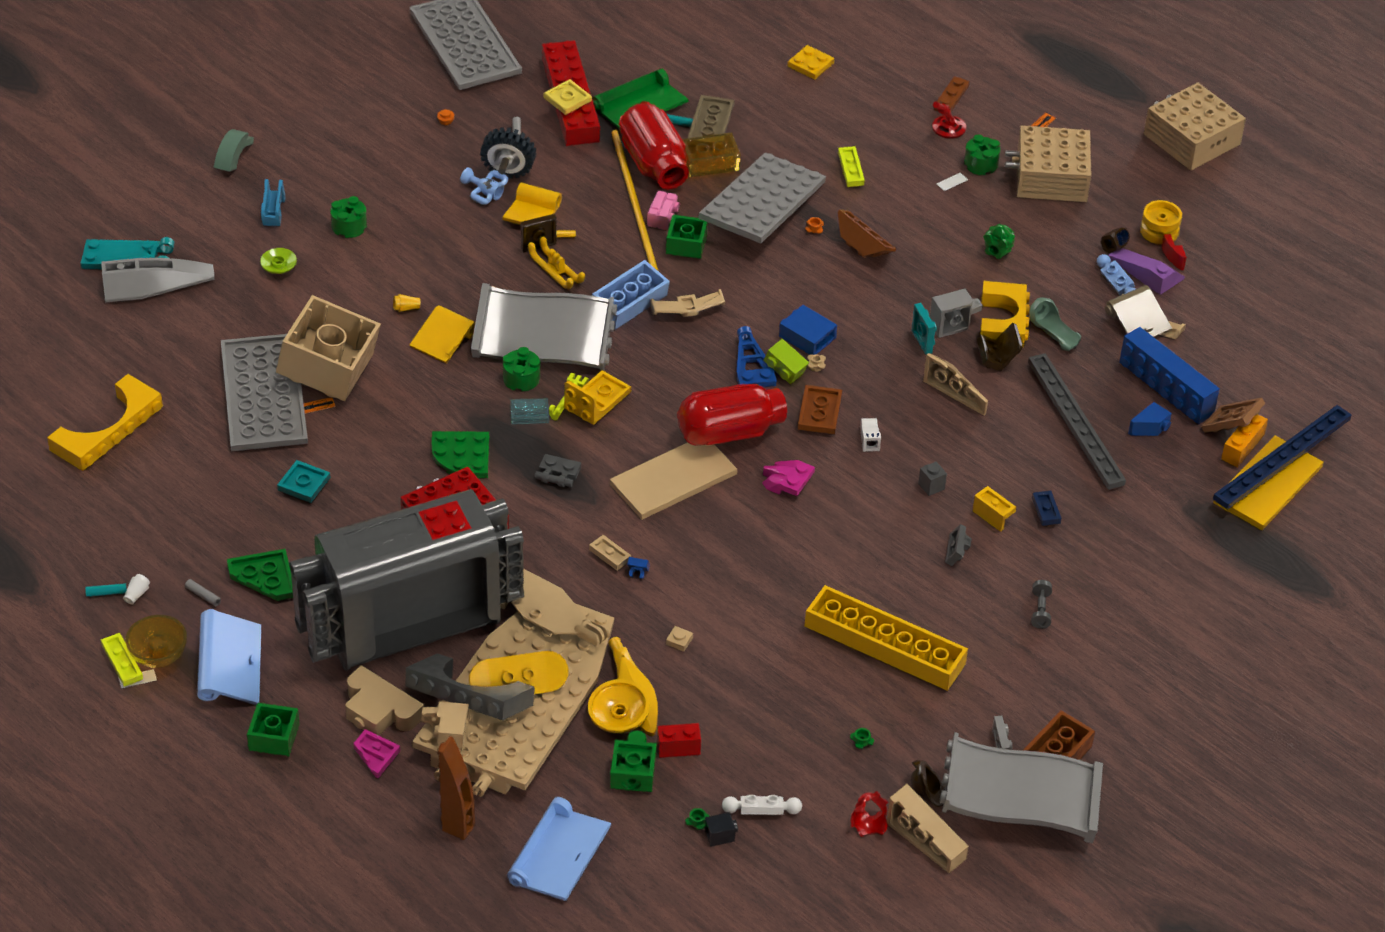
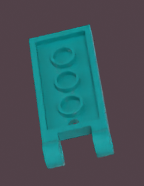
[81,237,175,269]

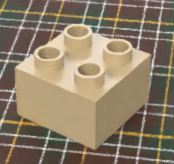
[276,295,381,401]

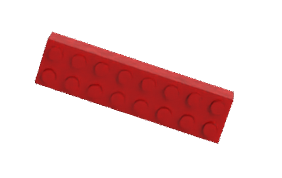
[542,40,600,146]

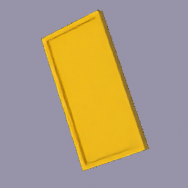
[1213,435,1324,530]

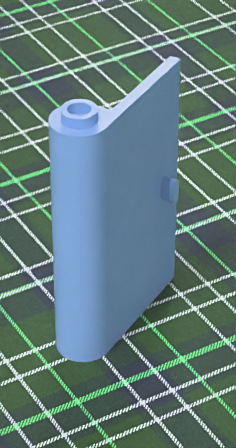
[197,609,261,705]
[507,797,611,901]

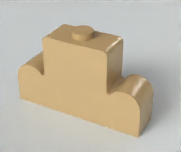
[345,665,424,735]

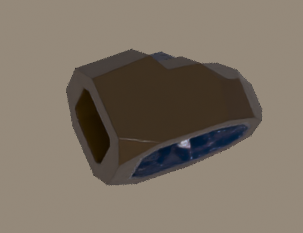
[1100,227,1130,253]

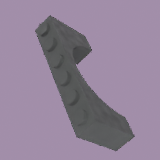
[405,653,534,721]

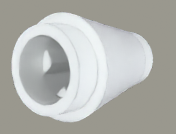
[123,574,150,605]

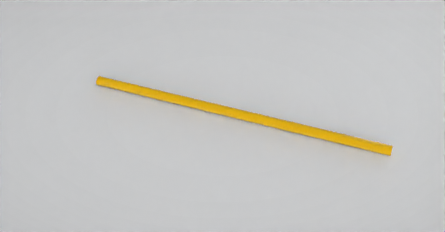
[611,130,658,271]

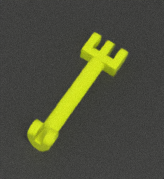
[549,373,589,420]

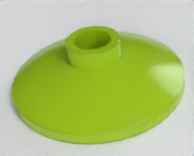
[260,248,297,274]

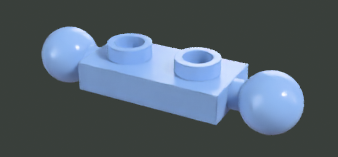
[1097,254,1135,296]

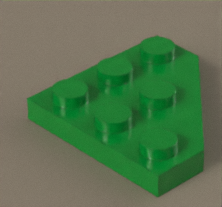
[226,549,293,601]

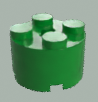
[964,134,1000,175]
[330,196,367,238]
[503,347,540,391]

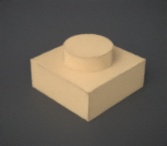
[666,626,693,652]

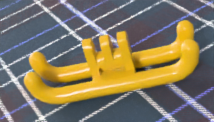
[528,237,585,289]

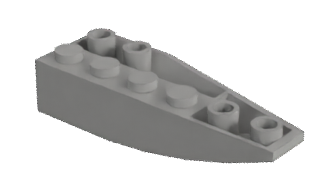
[101,258,215,302]

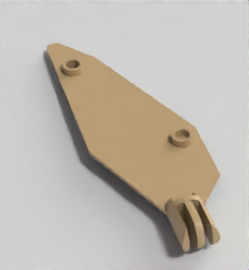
[511,569,610,646]

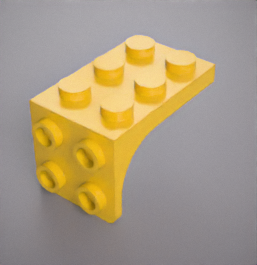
[564,370,631,425]

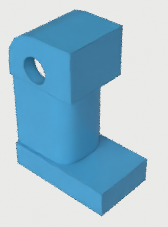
[261,179,286,226]

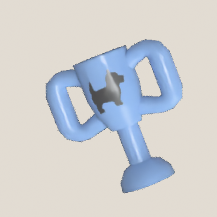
[460,167,508,205]

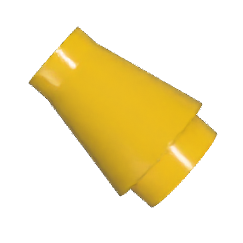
[393,294,421,312]

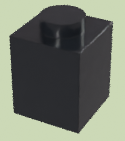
[704,812,738,847]

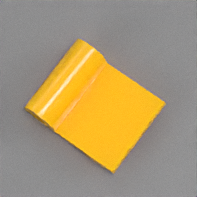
[502,183,562,225]
[409,305,475,364]

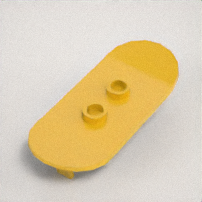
[469,651,569,694]

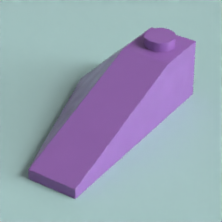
[1108,248,1185,295]

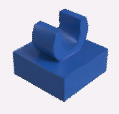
[627,557,650,579]

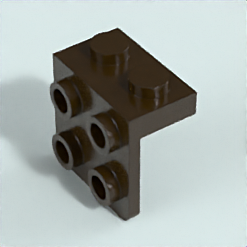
[977,323,1023,372]

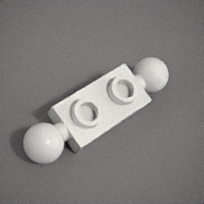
[722,795,802,815]

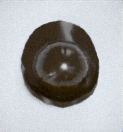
[910,760,945,807]

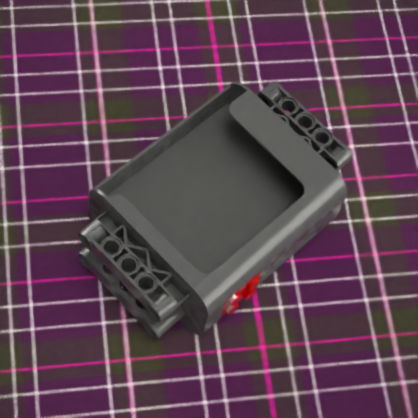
[289,489,525,671]

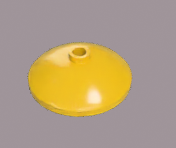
[588,679,650,733]

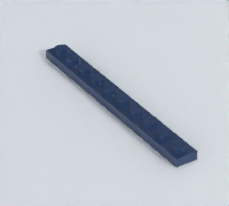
[1213,405,1352,510]

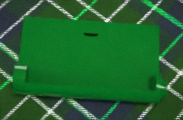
[592,68,688,130]

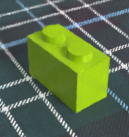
[763,339,809,384]

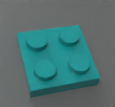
[911,303,937,355]
[277,460,331,503]

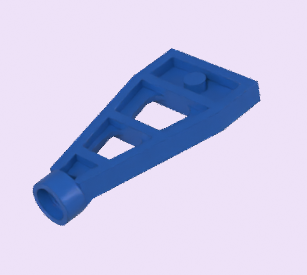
[736,326,777,387]

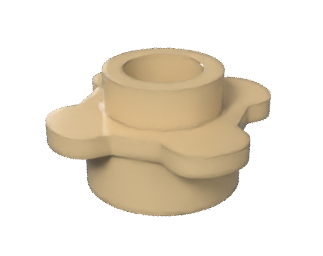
[807,354,826,372]

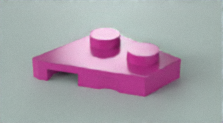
[354,729,400,778]

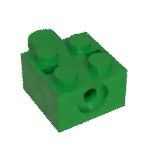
[610,731,657,792]

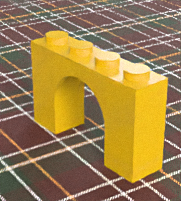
[980,281,1030,348]

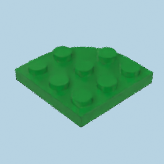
[432,431,490,478]

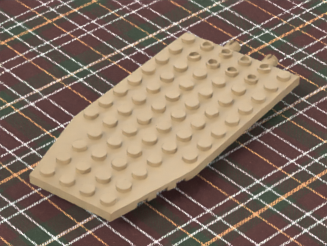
[412,604,614,797]

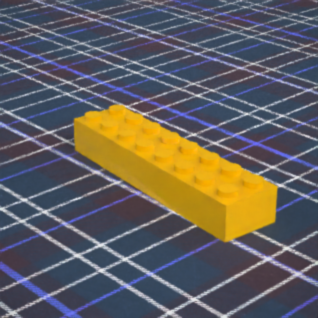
[805,585,968,691]

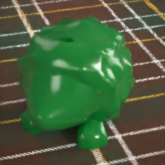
[983,224,1015,259]

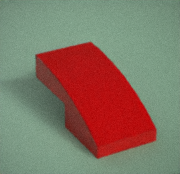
[1161,234,1187,270]

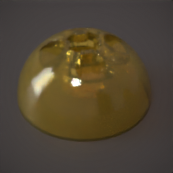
[126,615,187,668]

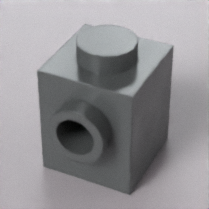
[918,462,947,496]

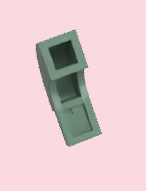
[214,129,254,171]

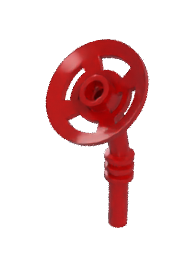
[932,101,966,139]

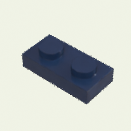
[1032,491,1062,526]

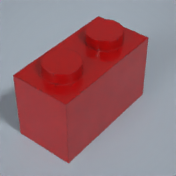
[657,723,701,758]

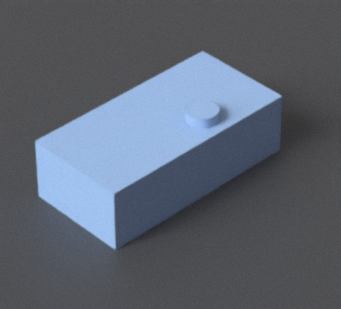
[592,260,670,330]

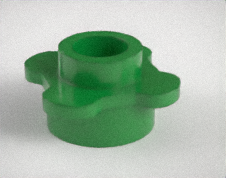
[850,728,874,749]
[685,808,710,830]

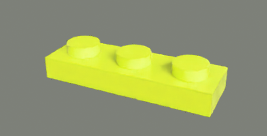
[838,146,865,187]
[101,633,143,687]

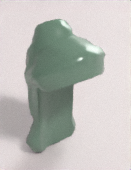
[1029,297,1081,351]

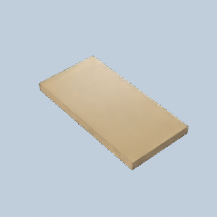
[610,442,737,520]

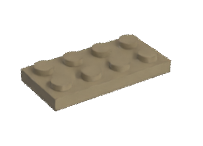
[687,95,734,148]

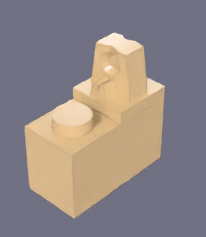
[421,701,468,749]

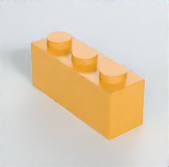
[1221,414,1268,468]

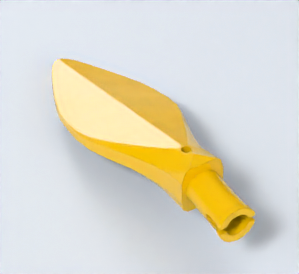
[608,637,658,736]

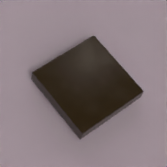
[521,214,557,253]

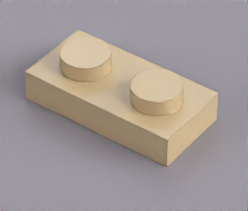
[589,535,631,571]

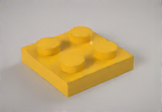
[787,45,834,80]

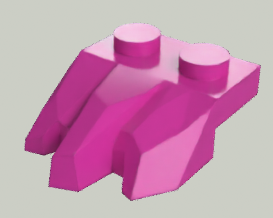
[762,460,815,496]

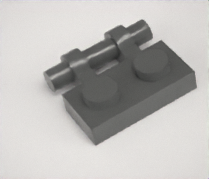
[535,454,581,487]

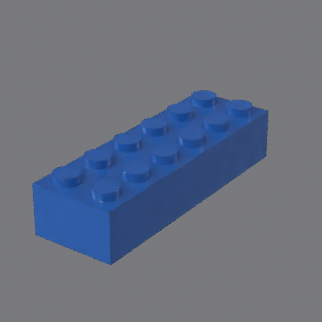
[1119,327,1220,425]

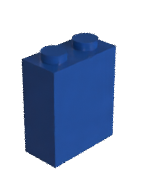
[779,305,837,355]

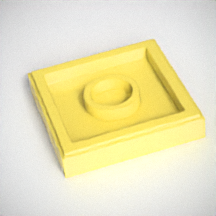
[543,79,592,115]

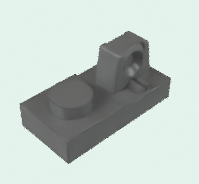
[945,524,972,566]

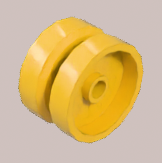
[1140,200,1182,245]

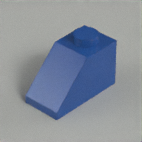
[1128,402,1172,436]

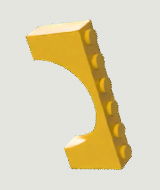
[47,374,163,471]

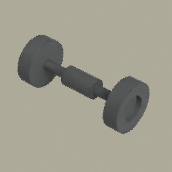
[1031,580,1052,629]

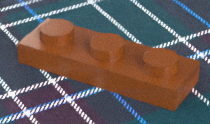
[934,76,970,112]

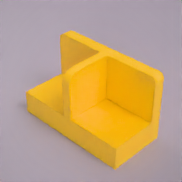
[973,486,1016,532]

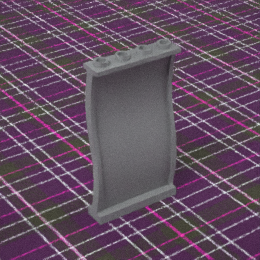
[471,283,617,371]
[940,732,1103,843]

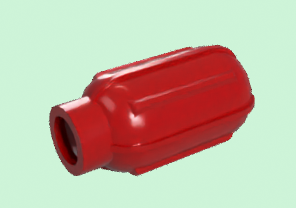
[619,101,689,190]
[677,384,787,446]

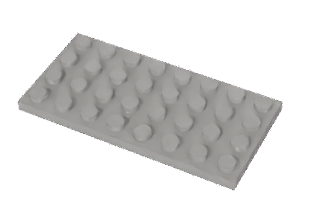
[410,0,522,90]
[698,153,826,243]
[221,334,308,451]

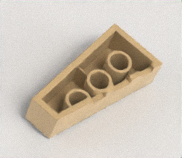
[887,784,968,873]

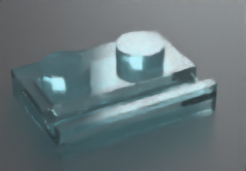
[510,398,549,424]

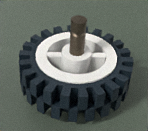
[480,127,536,179]

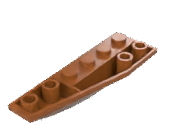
[437,736,475,840]

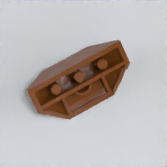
[837,209,897,258]

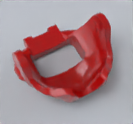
[851,791,888,837]

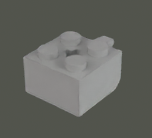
[930,289,982,338]

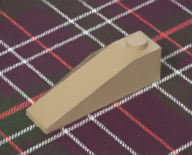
[923,353,988,415]

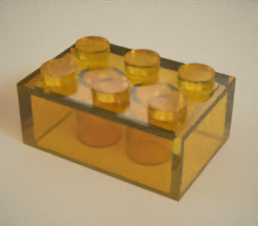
[682,132,741,177]

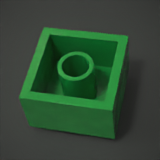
[666,215,708,259]
[247,703,300,756]

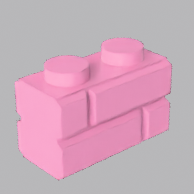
[647,191,680,230]

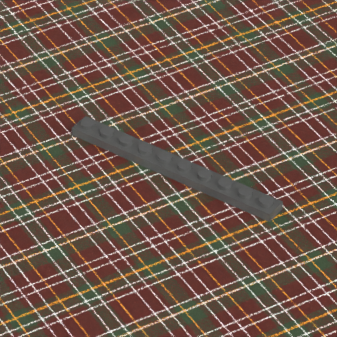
[1028,353,1126,490]

